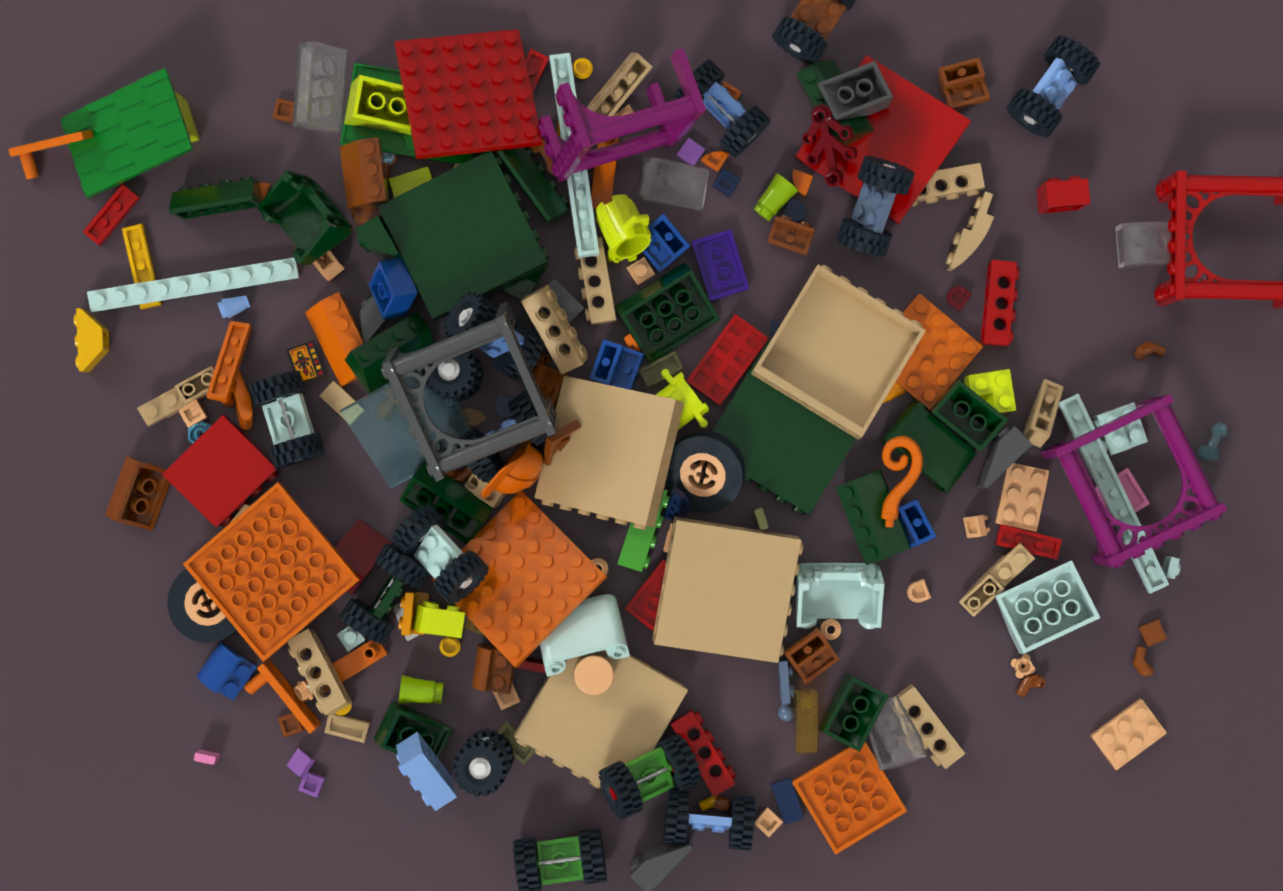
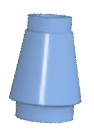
[217,295,250,318]

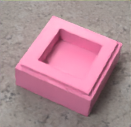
[194,750,221,765]

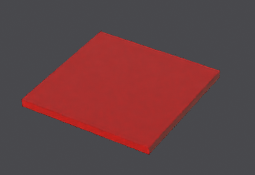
[795,55,971,225]

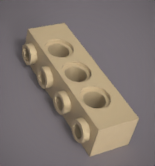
[587,52,652,116]
[912,163,985,207]
[574,237,616,326]
[521,285,588,374]
[287,628,352,716]
[891,684,965,769]

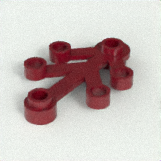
[802,104,858,187]

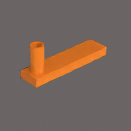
[8,129,94,179]
[591,137,620,210]
[206,321,252,407]
[305,640,388,698]
[244,659,322,734]

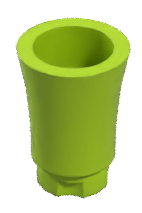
[753,173,798,221]
[399,675,444,704]

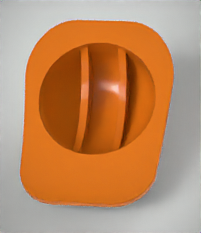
[481,439,543,498]

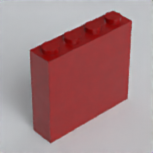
[162,414,278,528]

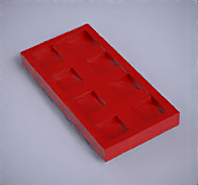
[686,314,769,406]

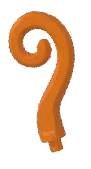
[881,436,923,527]

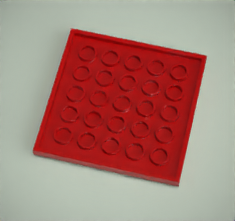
[394,29,543,159]

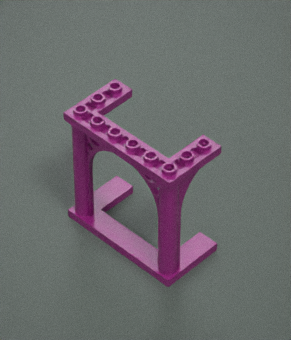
[537,48,706,182]
[1040,394,1228,568]

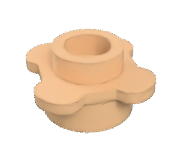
[1011,654,1035,678]
[294,681,313,702]

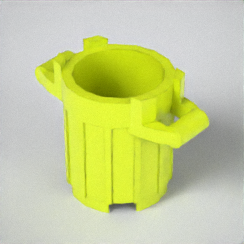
[595,194,651,263]
[656,369,709,430]

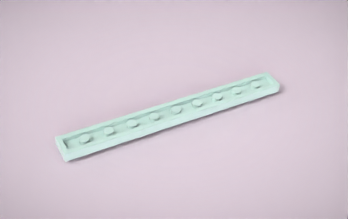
[549,53,599,258]
[87,258,300,312]
[1058,394,1169,594]

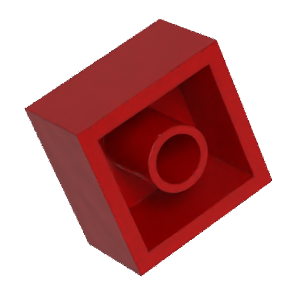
[1036,176,1091,214]

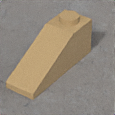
[1023,379,1064,448]

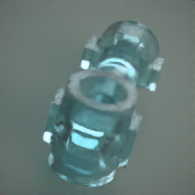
[1198,422,1228,462]

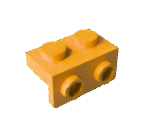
[398,591,429,636]

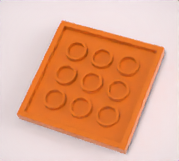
[896,293,983,411]
[792,742,907,855]

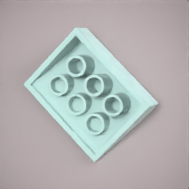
[995,560,1100,654]

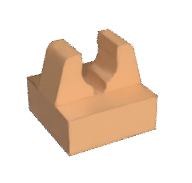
[963,515,990,538]

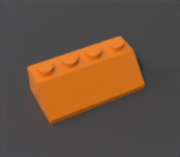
[305,292,365,387]

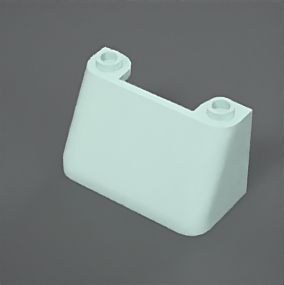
[796,563,884,629]
[540,594,630,677]

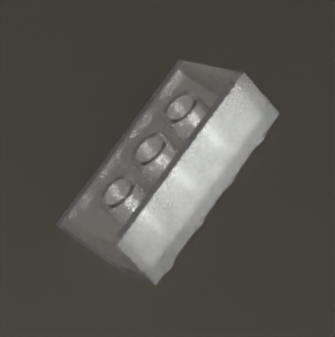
[292,41,348,133]

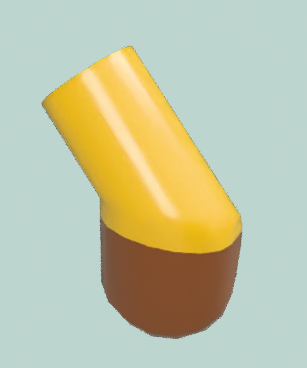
[699,795,731,812]

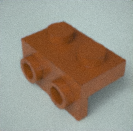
[767,215,816,256]
[533,363,569,409]

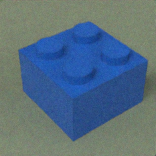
[368,258,418,320]

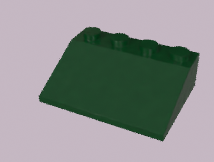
[614,262,720,363]

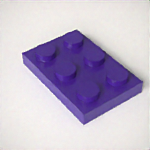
[691,229,750,301]

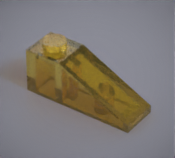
[794,689,818,753]

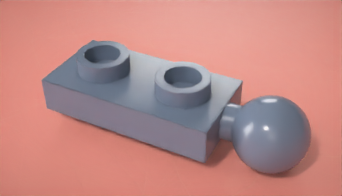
[778,659,795,721]

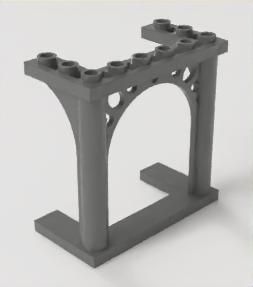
[381,302,558,482]

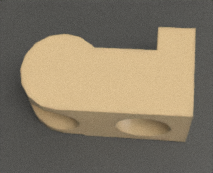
[464,473,506,508]

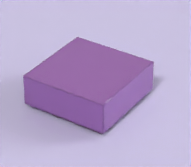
[676,137,705,167]
[286,748,315,778]
[298,771,326,798]

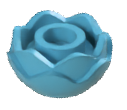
[188,421,211,444]

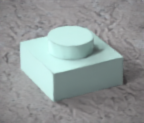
[1162,556,1181,579]
[336,626,367,652]

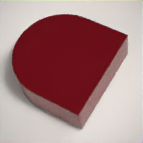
[946,286,972,311]

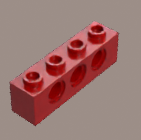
[980,260,1020,347]
[670,709,736,797]

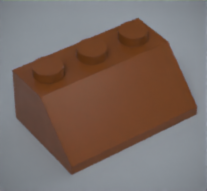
[340,137,389,210]
[105,456,170,531]

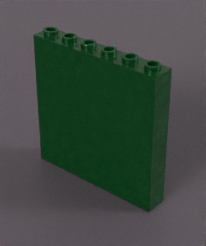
[377,151,550,322]
[712,341,856,516]

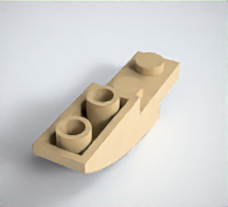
[945,191,994,271]
[137,366,214,427]
[959,542,1035,617]

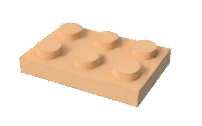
[994,463,1049,532]
[1090,699,1167,770]

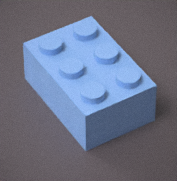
[396,732,457,811]

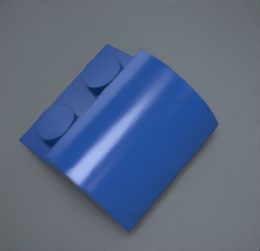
[643,214,691,273]
[589,339,645,390]
[899,498,937,554]
[197,641,257,701]

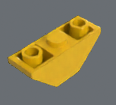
[74,308,109,373]

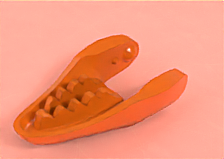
[232,371,253,430]

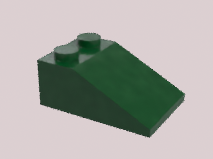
[374,701,453,759]

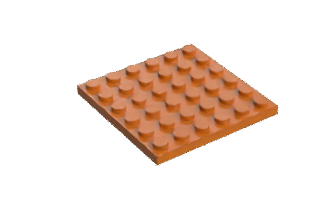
[183,482,361,662]
[432,491,607,668]

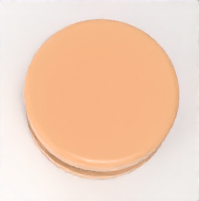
[574,653,614,695]

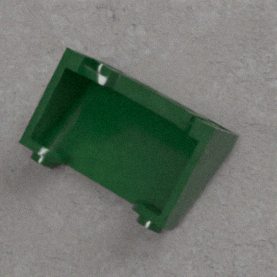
[257,170,354,266]
[879,401,976,493]

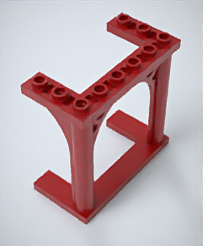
[1154,171,1283,308]

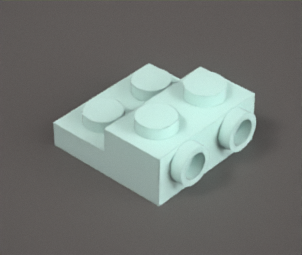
[1092,403,1148,456]

